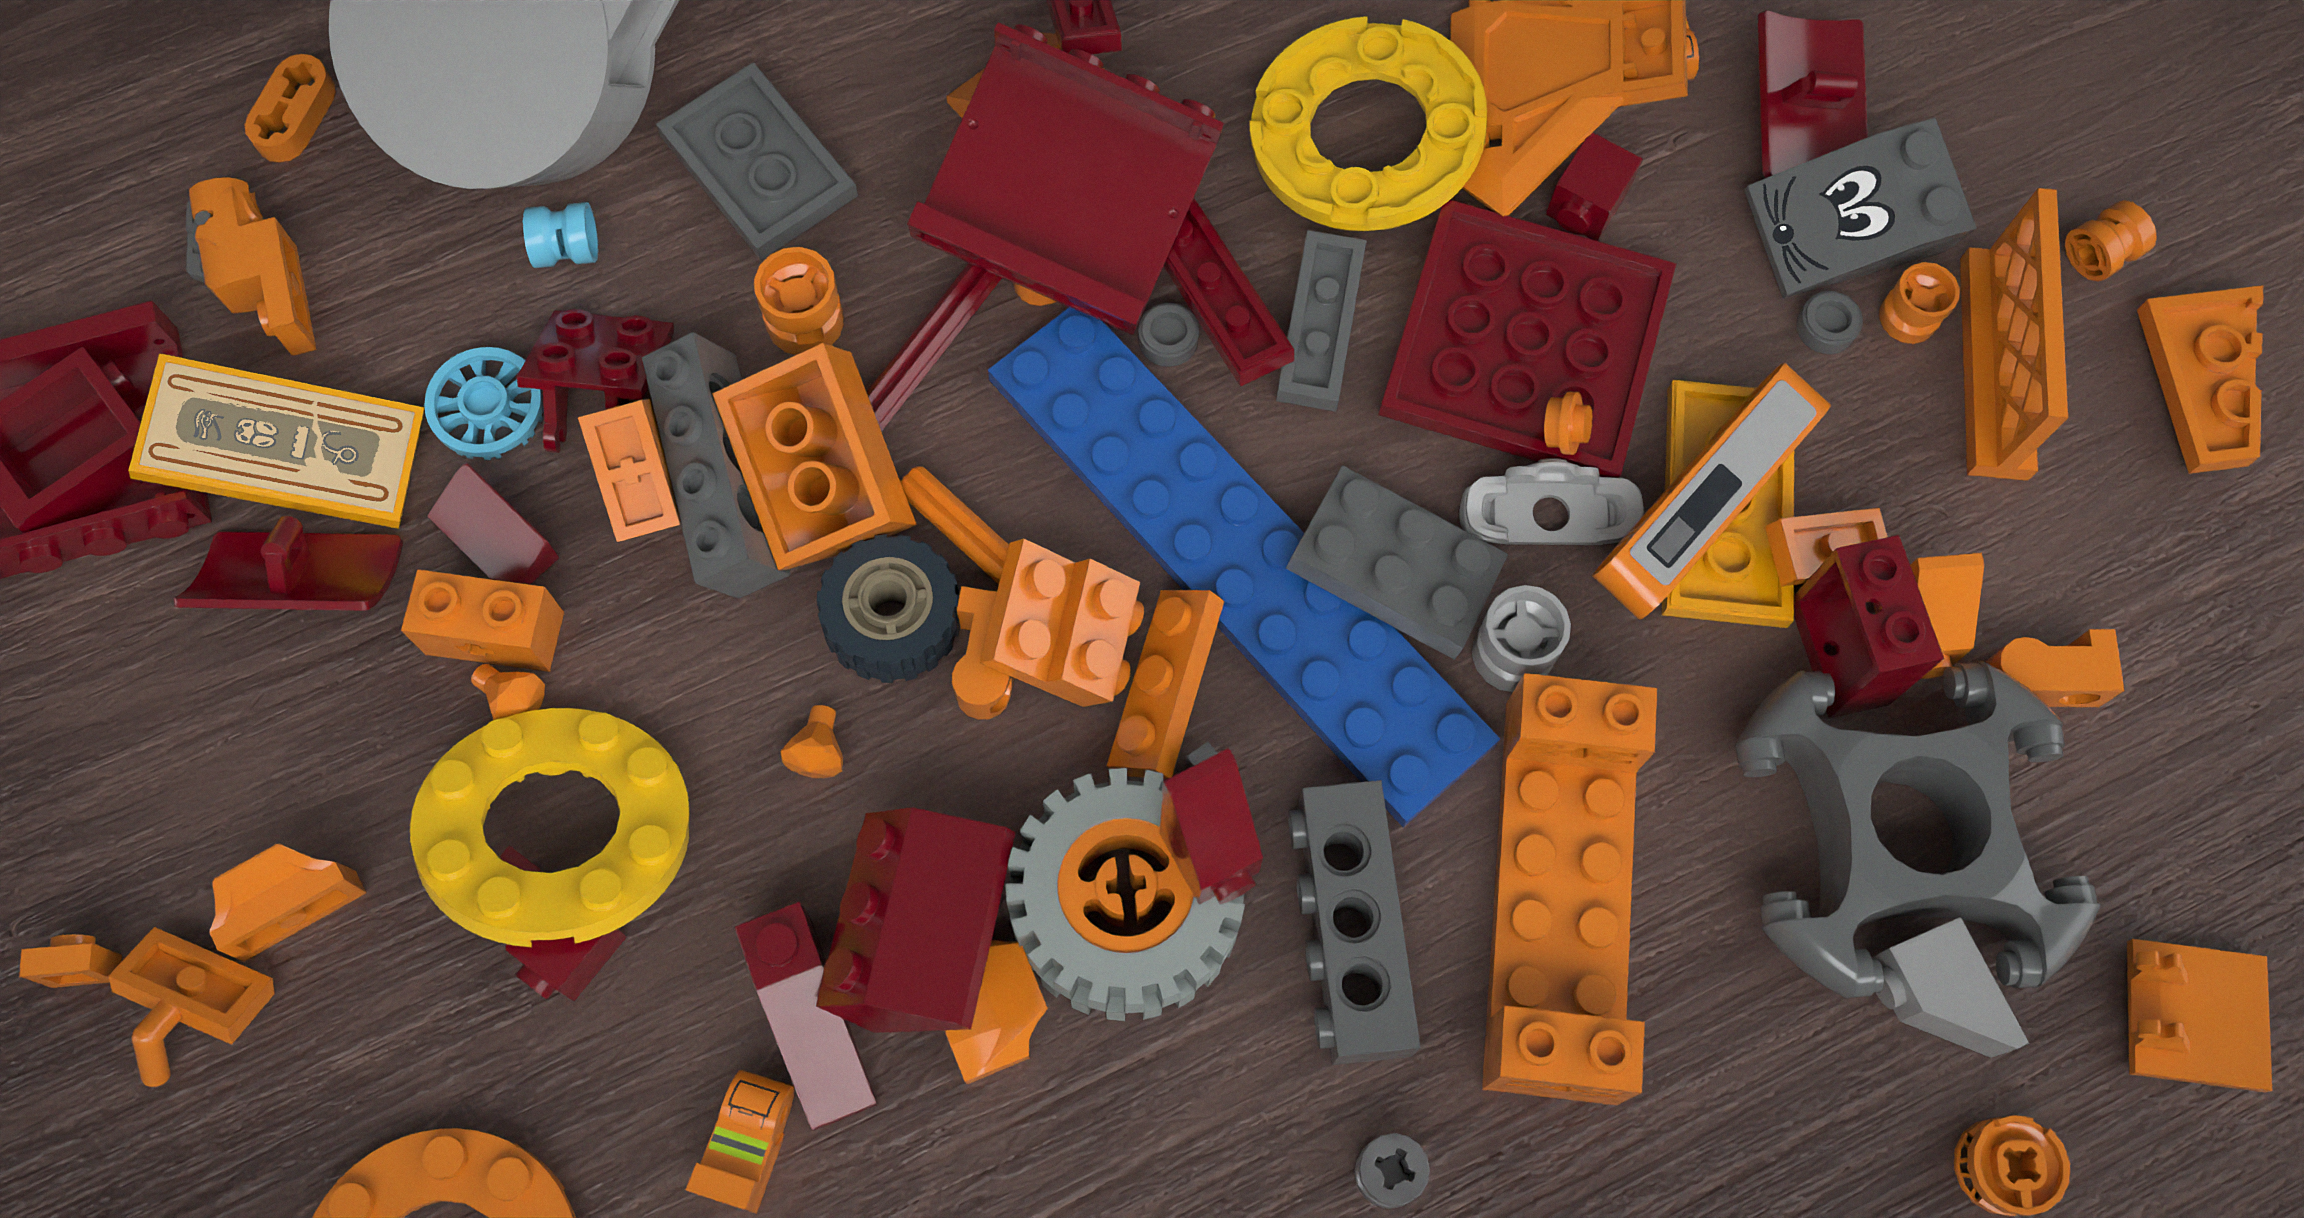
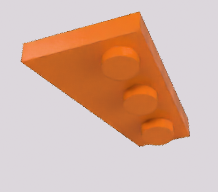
[2137,285,2263,474]

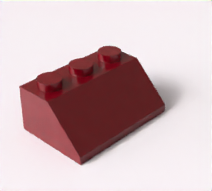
[816,807,1016,1033]

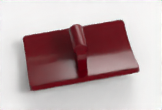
[1758,10,1868,178]
[174,516,403,611]

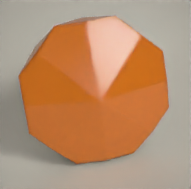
[471,664,545,720]
[781,705,843,778]

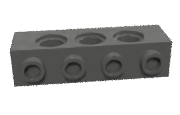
[642,332,791,599]
[1288,780,1421,1065]

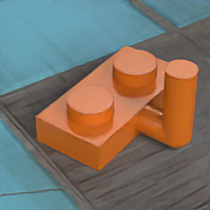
[108,927,275,1087]

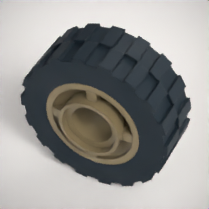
[816,534,961,683]

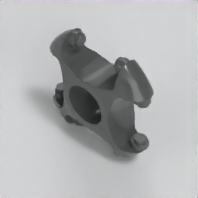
[1734,661,2101,999]

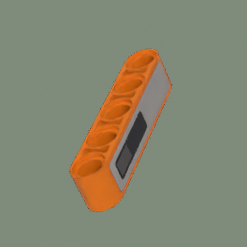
[1592,362,1831,620]

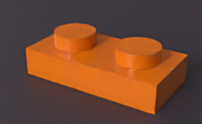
[1765,508,1888,587]

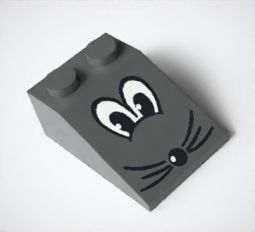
[1744,117,1977,299]

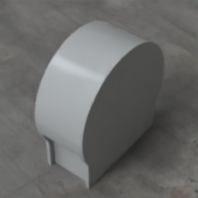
[329,0,679,189]

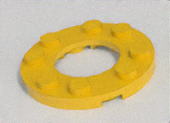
[1250,16,1487,231]
[410,708,690,947]

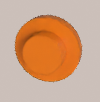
[1544,392,1592,455]

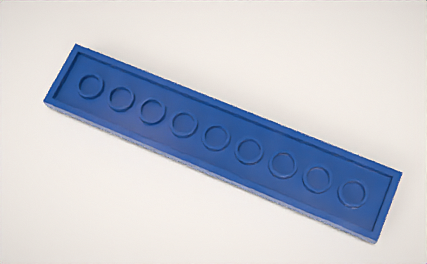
[988,307,1500,828]

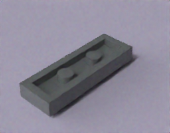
[1276,230,1367,412]

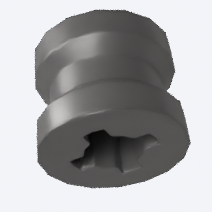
[1354,1133,1430,1209]

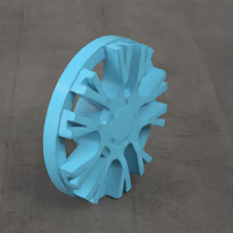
[424,347,544,460]

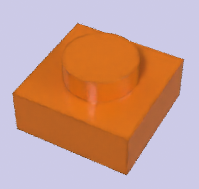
[19,934,122,988]

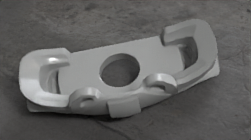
[1459,458,1644,545]

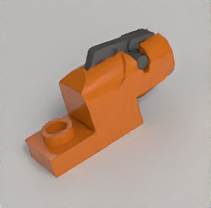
[186,178,316,356]

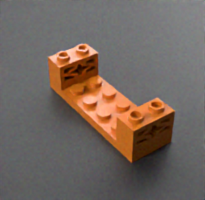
[1482,673,1657,1105]

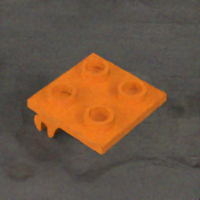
[2127,939,2272,1093]

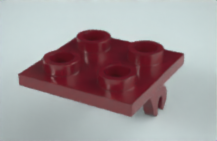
[516,309,674,453]

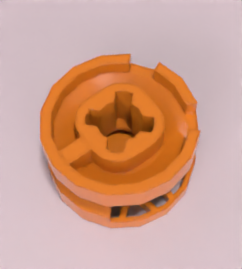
[1954,1115,2070,1216]

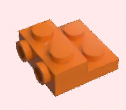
[979,538,1144,707]

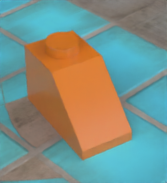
[1873,553,1984,679]

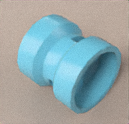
[523,202,598,268]

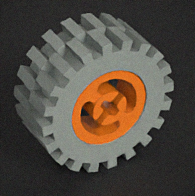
[1006,768,1245,1021]

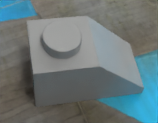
[1872,917,2029,1058]

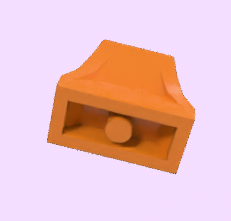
[209,843,367,962]
[945,940,1048,1085]

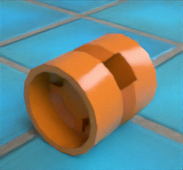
[754,247,844,355]

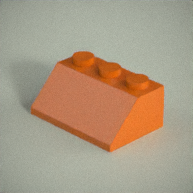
[712,343,917,571]

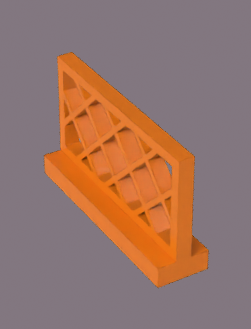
[1960,188,2068,481]

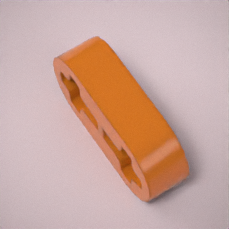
[245,54,336,163]

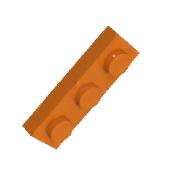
[1106,590,1224,779]

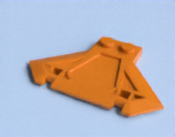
[1451,0,1688,217]

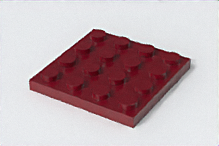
[1378,200,1677,478]

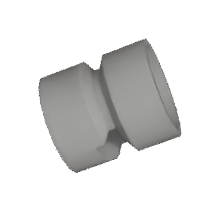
[1472,585,1571,692]

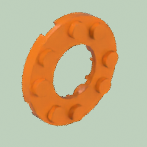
[312,1128,575,1218]

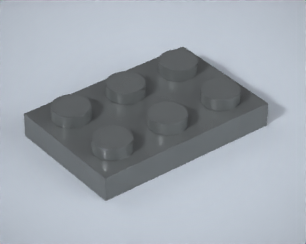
[656,62,858,260]
[1286,465,1508,660]

